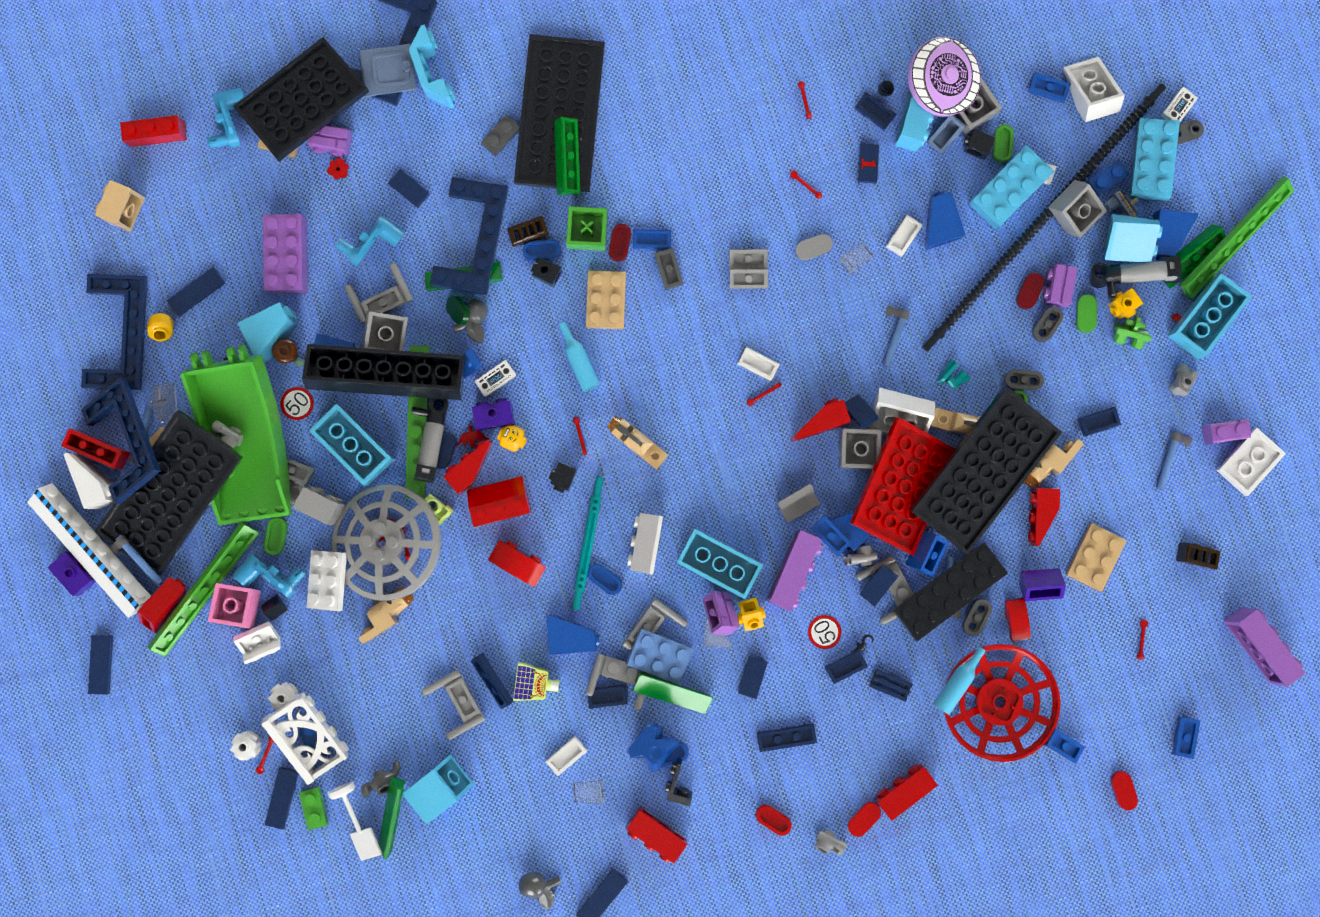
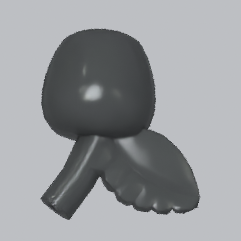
[452,299,488,343]
[519,872,561,909]

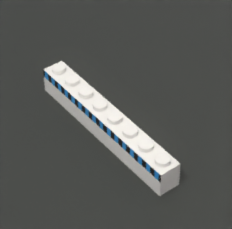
[27,483,151,618]

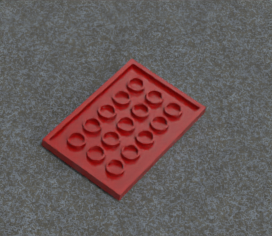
[850,417,955,556]

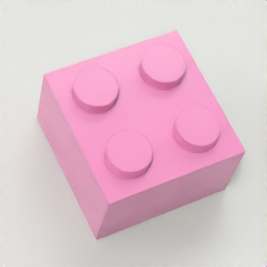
[208,583,261,629]

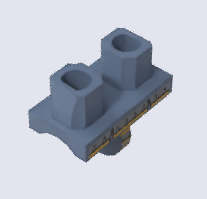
[1104,190,1139,217]

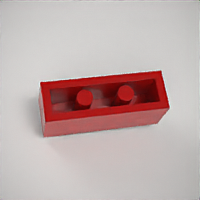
[120,115,187,147]
[61,428,131,470]
[875,764,938,821]
[626,807,688,864]

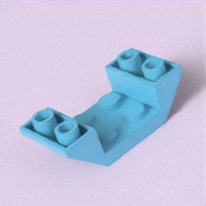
[409,24,456,109]

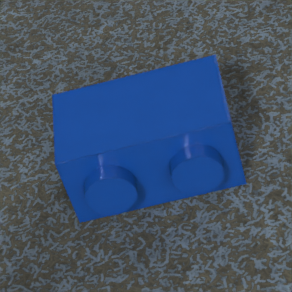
[905,531,949,577]

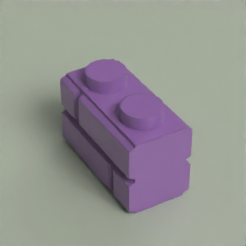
[307,125,353,157]
[1042,264,1078,308]
[1202,419,1251,445]
[703,590,739,635]

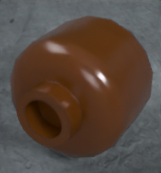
[272,339,299,363]

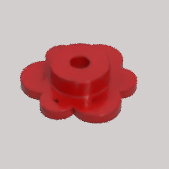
[327,158,349,180]

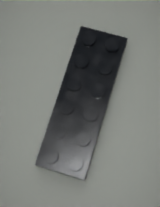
[892,542,1008,642]

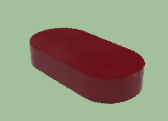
[609,224,631,262]
[1016,273,1045,310]

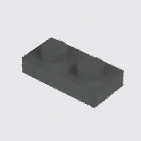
[481,115,520,157]
[654,248,684,291]

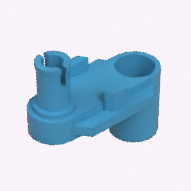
[207,87,244,150]
[335,215,406,267]
[232,554,307,598]

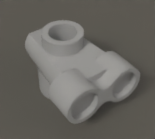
[1170,363,1199,396]
[211,420,243,449]
[843,545,877,566]
[815,830,847,856]

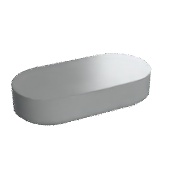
[795,234,833,261]

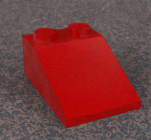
[791,398,851,442]

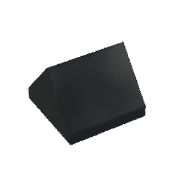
[261,594,288,621]

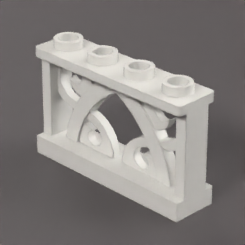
[261,692,349,785]

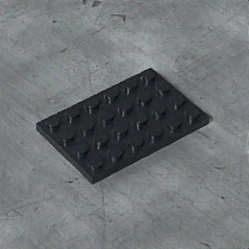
[233,37,369,162]

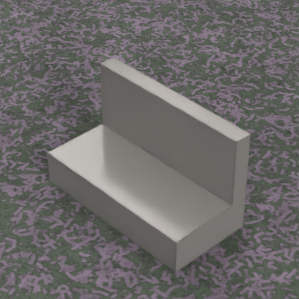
[776,484,820,523]

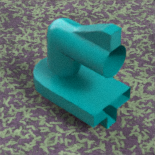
[937,359,971,389]

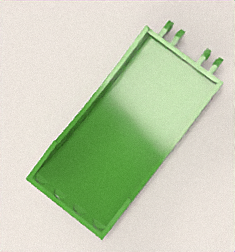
[180,344,291,525]

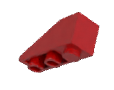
[443,439,492,495]
[1028,488,1060,546]

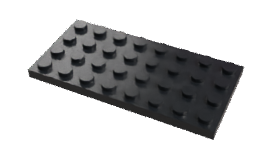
[514,34,605,192]
[909,386,1062,555]
[95,410,243,576]

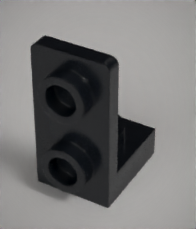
[665,758,692,806]

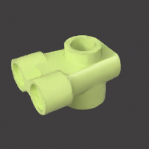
[424,494,454,525]

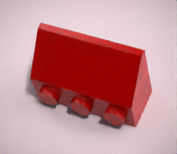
[467,476,532,527]

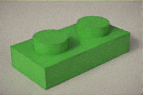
[299,786,328,830]

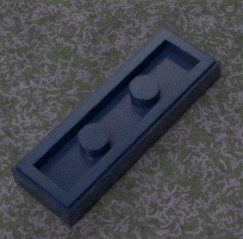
[167,267,226,317]
[88,635,113,695]
[471,653,514,709]
[756,723,817,752]
[264,767,299,830]
[576,868,628,917]

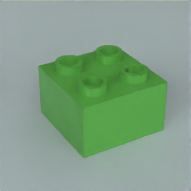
[566,206,608,251]

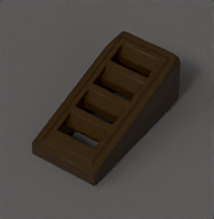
[507,216,549,247]
[1176,543,1221,570]

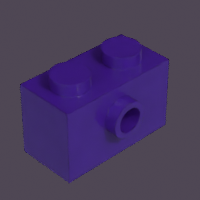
[472,398,515,431]
[47,552,96,596]
[1019,568,1066,601]

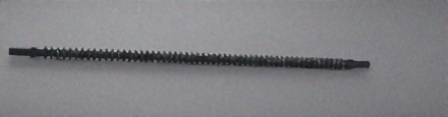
[922,84,1166,352]

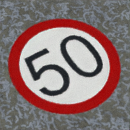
[280,387,314,420]
[808,615,841,649]

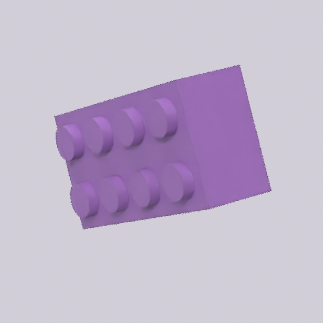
[263,214,308,295]
[767,530,823,611]
[1224,607,1305,687]

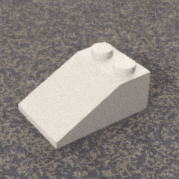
[1063,57,1125,122]
[63,453,114,509]

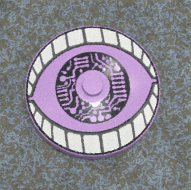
[908,37,981,117]

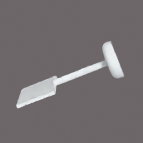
[328,781,383,861]

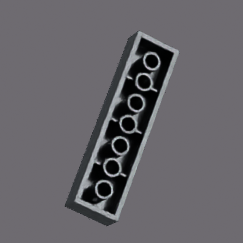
[302,344,465,400]

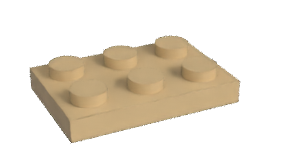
[586,270,626,329]
[1065,523,1127,592]

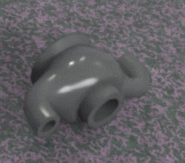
[361,761,400,798]

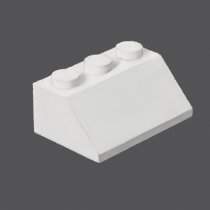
[867,388,935,435]
[627,513,663,575]

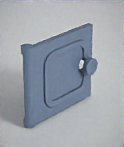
[359,44,417,98]

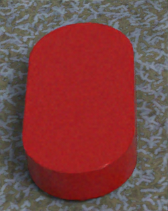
[1110,771,1138,810]
[847,802,881,837]
[756,804,792,836]

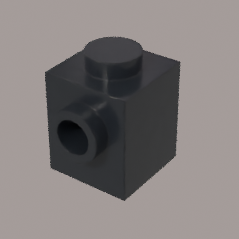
[531,257,562,288]
[549,462,578,493]

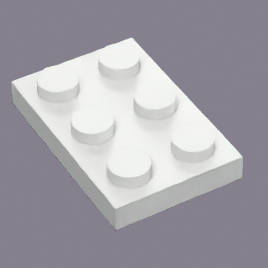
[1216,428,1286,496]
[306,550,347,611]

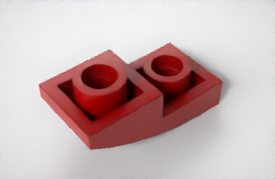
[1005,597,1031,642]

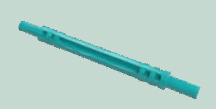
[572,477,604,611]

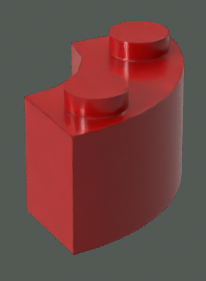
[488,540,546,587]

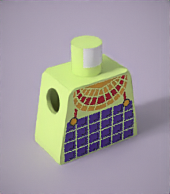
[513,662,560,701]

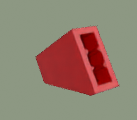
[137,577,186,634]

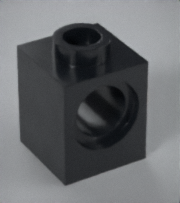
[963,129,996,160]

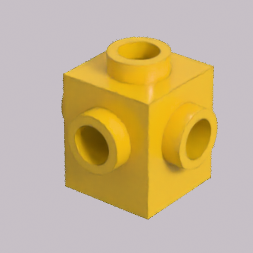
[1108,288,1143,319]
[737,598,766,631]

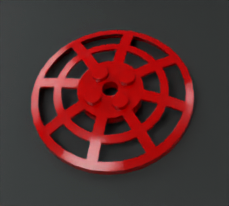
[944,644,1061,762]

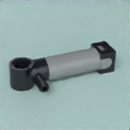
[1089,256,1182,298]
[411,398,448,484]

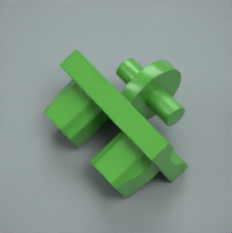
[1113,316,1152,349]

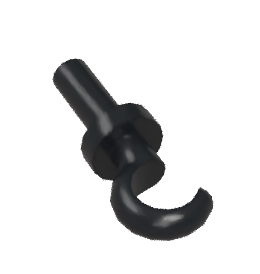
[850,634,874,653]

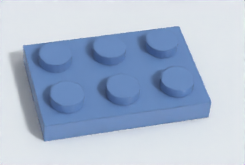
[625,628,693,685]

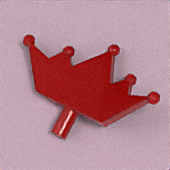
[456,426,489,448]

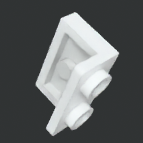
[233,621,281,664]

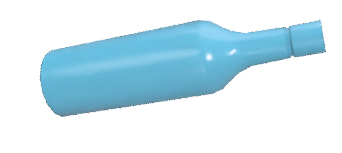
[559,322,600,392]
[933,647,985,715]

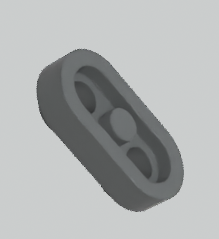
[1177,120,1204,146]
[1032,307,1064,342]
[1004,369,1044,391]
[962,599,992,636]

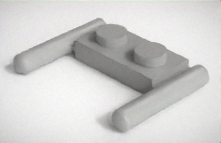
[345,263,413,324]
[856,555,914,625]
[622,598,688,651]
[586,654,651,711]
[422,669,486,740]

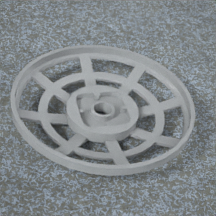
[332,485,441,601]

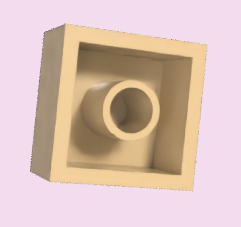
[95,180,145,232]

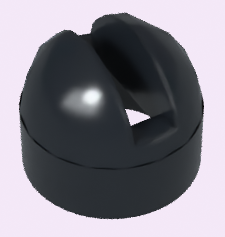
[877,81,894,97]

